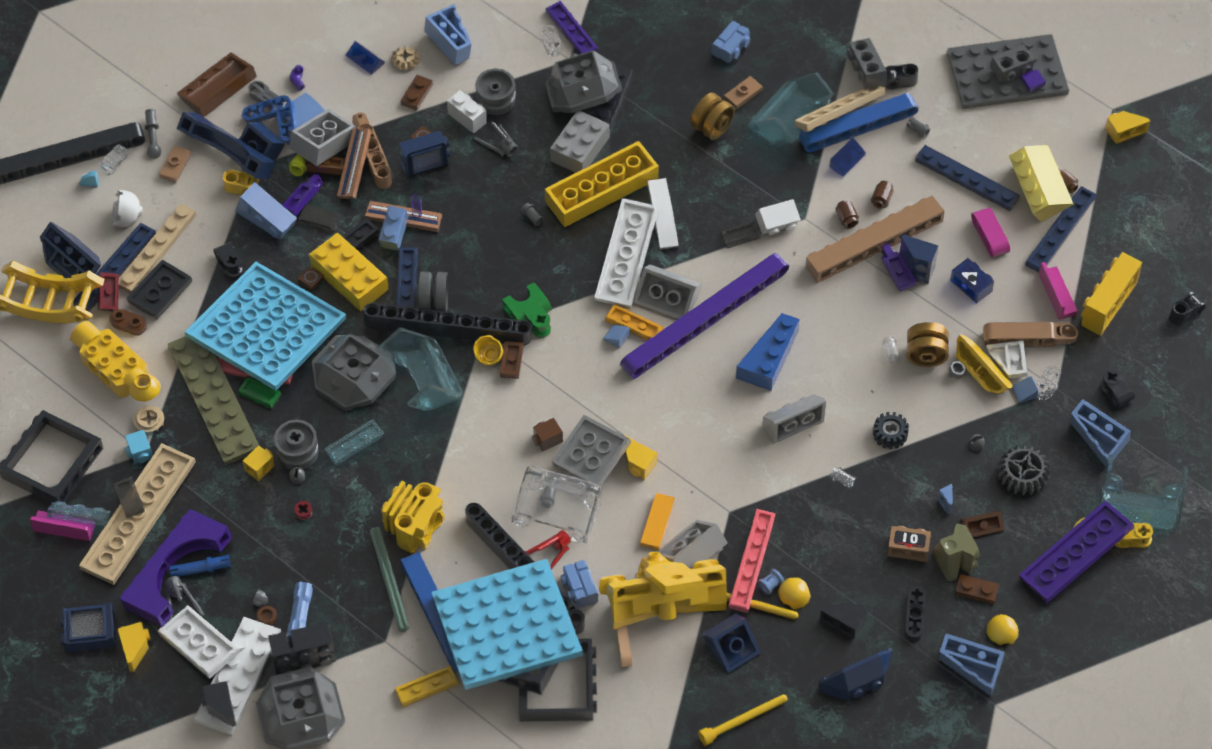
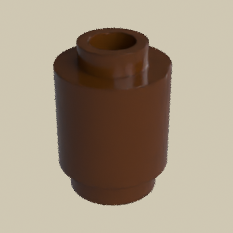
[1058,168,1079,193]
[871,181,894,209]
[835,200,859,229]

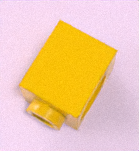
[243,445,275,481]

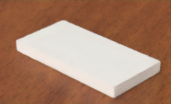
[158,606,240,678]

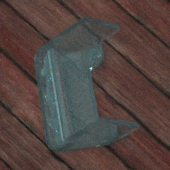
[379,327,463,411]
[1101,454,1188,531]

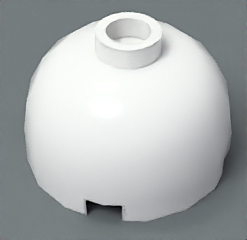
[112,190,143,227]

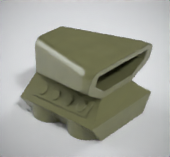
[932,524,980,582]

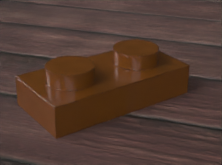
[401,75,433,111]
[306,157,346,175]
[500,341,524,379]
[955,574,999,605]

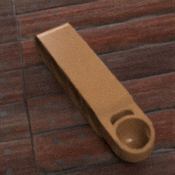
[352,112,392,189]
[983,322,1078,347]

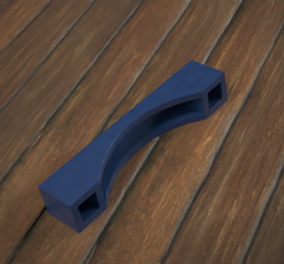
[176,112,276,179]

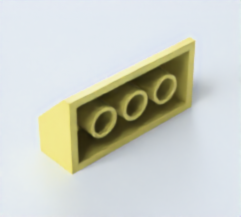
[1008,145,1074,222]

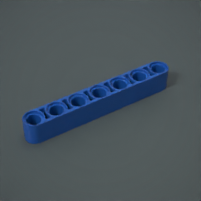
[798,93,919,153]
[400,552,459,673]

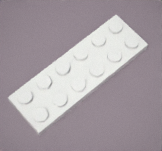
[594,198,659,309]
[194,617,281,736]

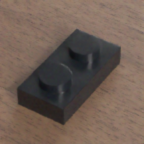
[342,218,379,250]

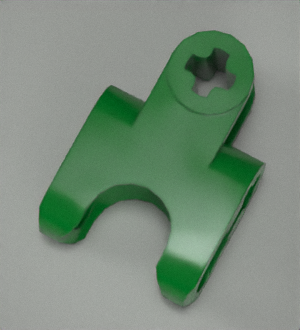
[502,283,552,338]

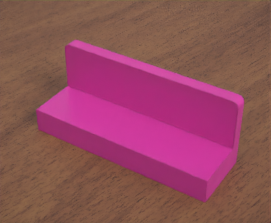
[1039,262,1078,320]
[30,510,96,541]

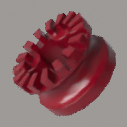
[294,501,312,520]

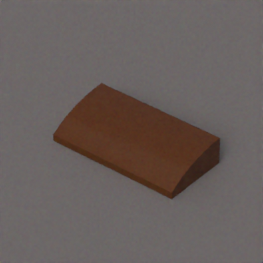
[177,52,257,117]

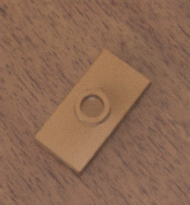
[724,76,763,110]
[159,146,192,182]

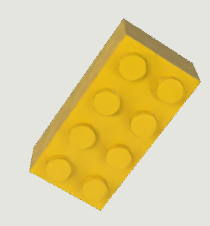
[309,232,389,312]
[1081,252,1142,336]

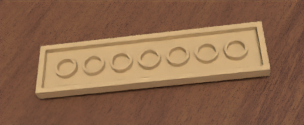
[79,443,196,585]

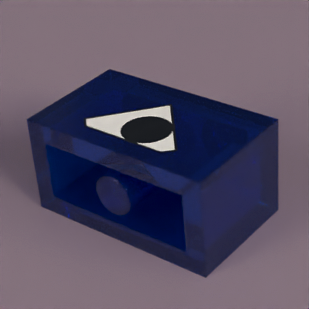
[950,258,994,304]

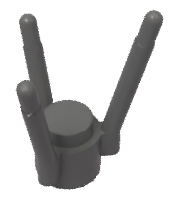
[474,122,518,157]
[164,576,204,621]

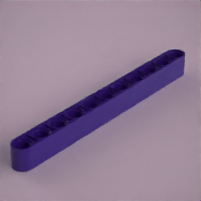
[620,253,790,379]

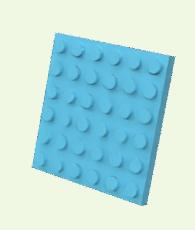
[185,262,346,391]
[432,559,583,690]

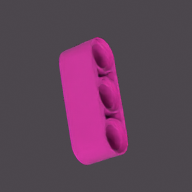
[971,207,1010,257]

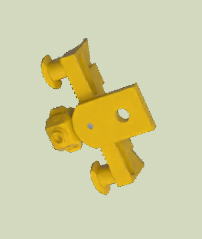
[598,552,727,630]

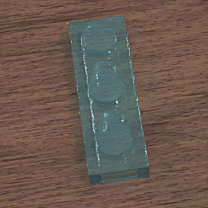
[325,419,384,466]
[47,501,111,525]

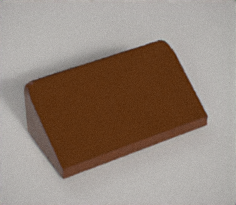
[960,511,1004,537]

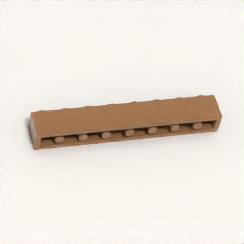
[806,195,945,283]

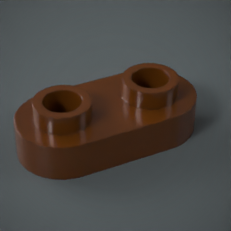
[110,309,147,335]

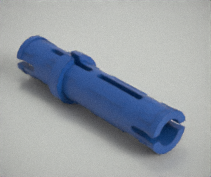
[169,555,231,577]

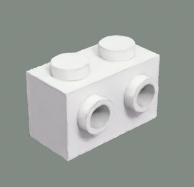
[447,90,486,134]
[755,199,801,235]

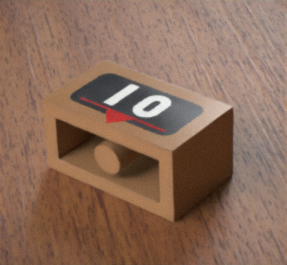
[887,526,931,562]

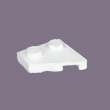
[986,340,1028,379]

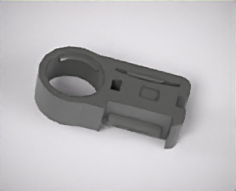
[248,81,282,110]

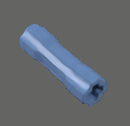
[287,582,313,643]

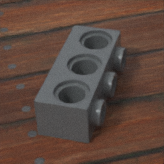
[847,38,887,89]

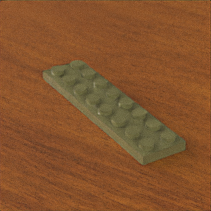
[168,337,259,466]

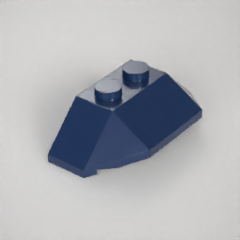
[40,222,101,278]
[818,648,892,700]

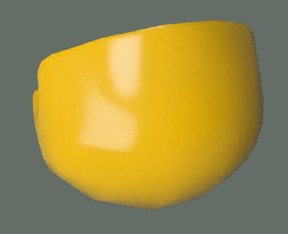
[473,335,504,366]
[778,578,810,609]
[986,615,1019,645]

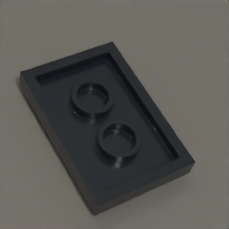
[127,259,192,320]

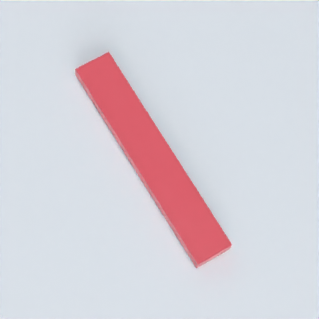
[728,509,776,613]

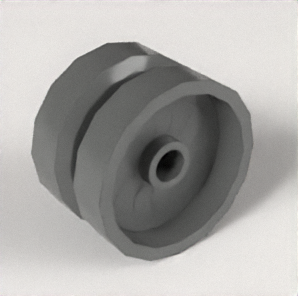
[475,68,516,115]
[418,271,448,312]
[274,419,319,469]

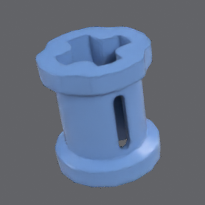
[758,569,784,595]

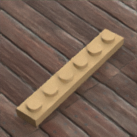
[794,86,885,132]
[119,203,196,294]

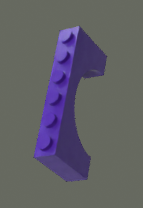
[119,509,232,627]

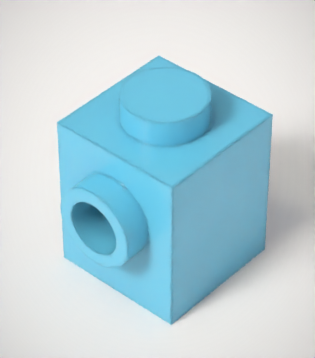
[125,430,153,464]

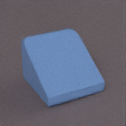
[603,325,630,348]
[1012,376,1038,403]
[938,484,953,514]

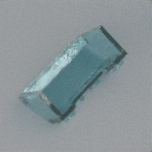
[748,72,834,146]

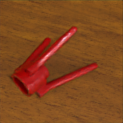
[526,530,571,570]

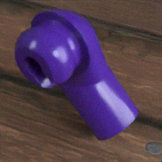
[289,65,305,91]

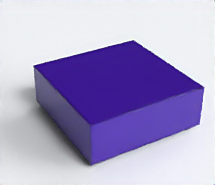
[1021,69,1046,92]

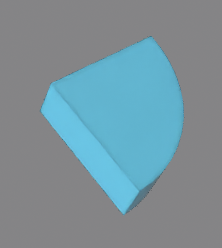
[80,171,99,187]

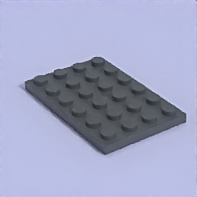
[947,34,1069,109]

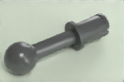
[144,109,162,159]

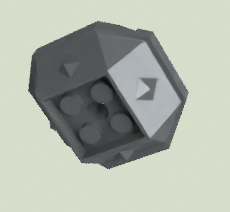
[546,50,622,113]
[312,334,396,411]
[256,667,345,749]

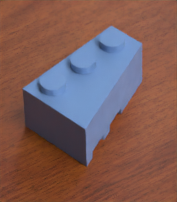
[424,4,472,65]
[235,182,297,240]
[1071,399,1131,468]
[939,634,1004,696]

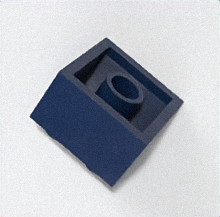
[239,122,286,161]
[900,234,939,284]
[702,614,761,673]

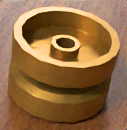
[690,93,735,140]
[907,322,949,367]

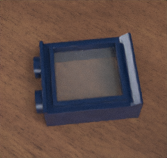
[399,130,450,178]
[60,602,116,652]

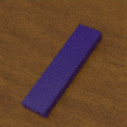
[546,1,598,54]

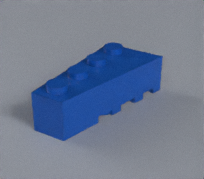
[736,313,800,391]

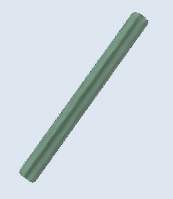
[370,527,409,632]

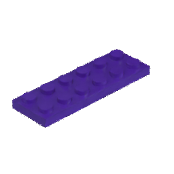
[1019,500,1134,603]

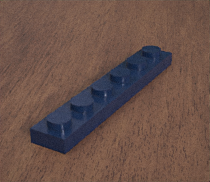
[915,145,1020,211]

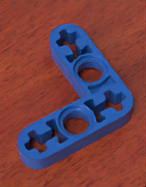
[242,95,297,145]

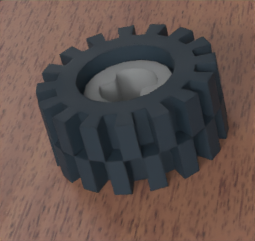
[873,412,909,449]

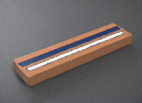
[337,128,371,199]
[365,201,442,232]

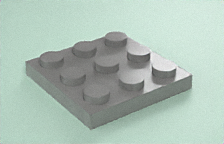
[551,415,632,489]

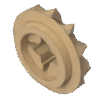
[391,45,420,70]
[133,405,165,434]

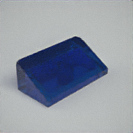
[345,41,385,74]
[829,138,866,177]

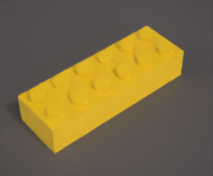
[545,141,659,227]

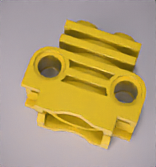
[381,481,445,554]

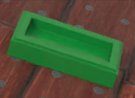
[238,377,281,409]

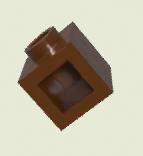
[532,418,563,451]

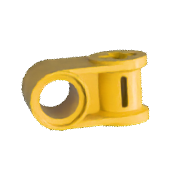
[223,170,260,195]
[1115,523,1153,548]

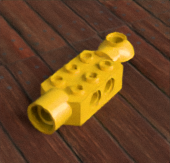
[70,321,161,402]

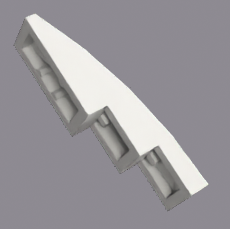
[647,178,679,250]

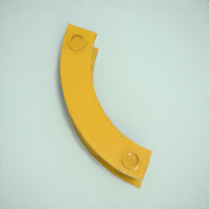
[0,260,104,323]

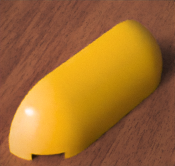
[956,335,1012,394]

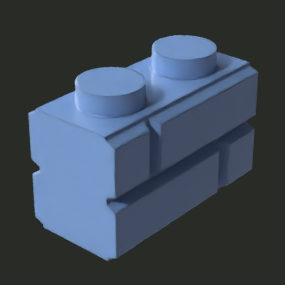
[712,21,750,63]
[379,206,409,251]
[560,560,598,608]

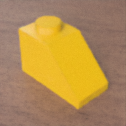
[1105,111,1150,144]
[624,435,658,480]
[118,622,151,672]

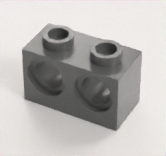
[990,44,1034,83]

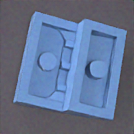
[283,93,325,127]

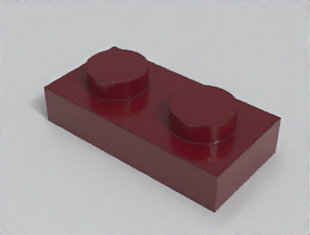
[98,272,119,312]

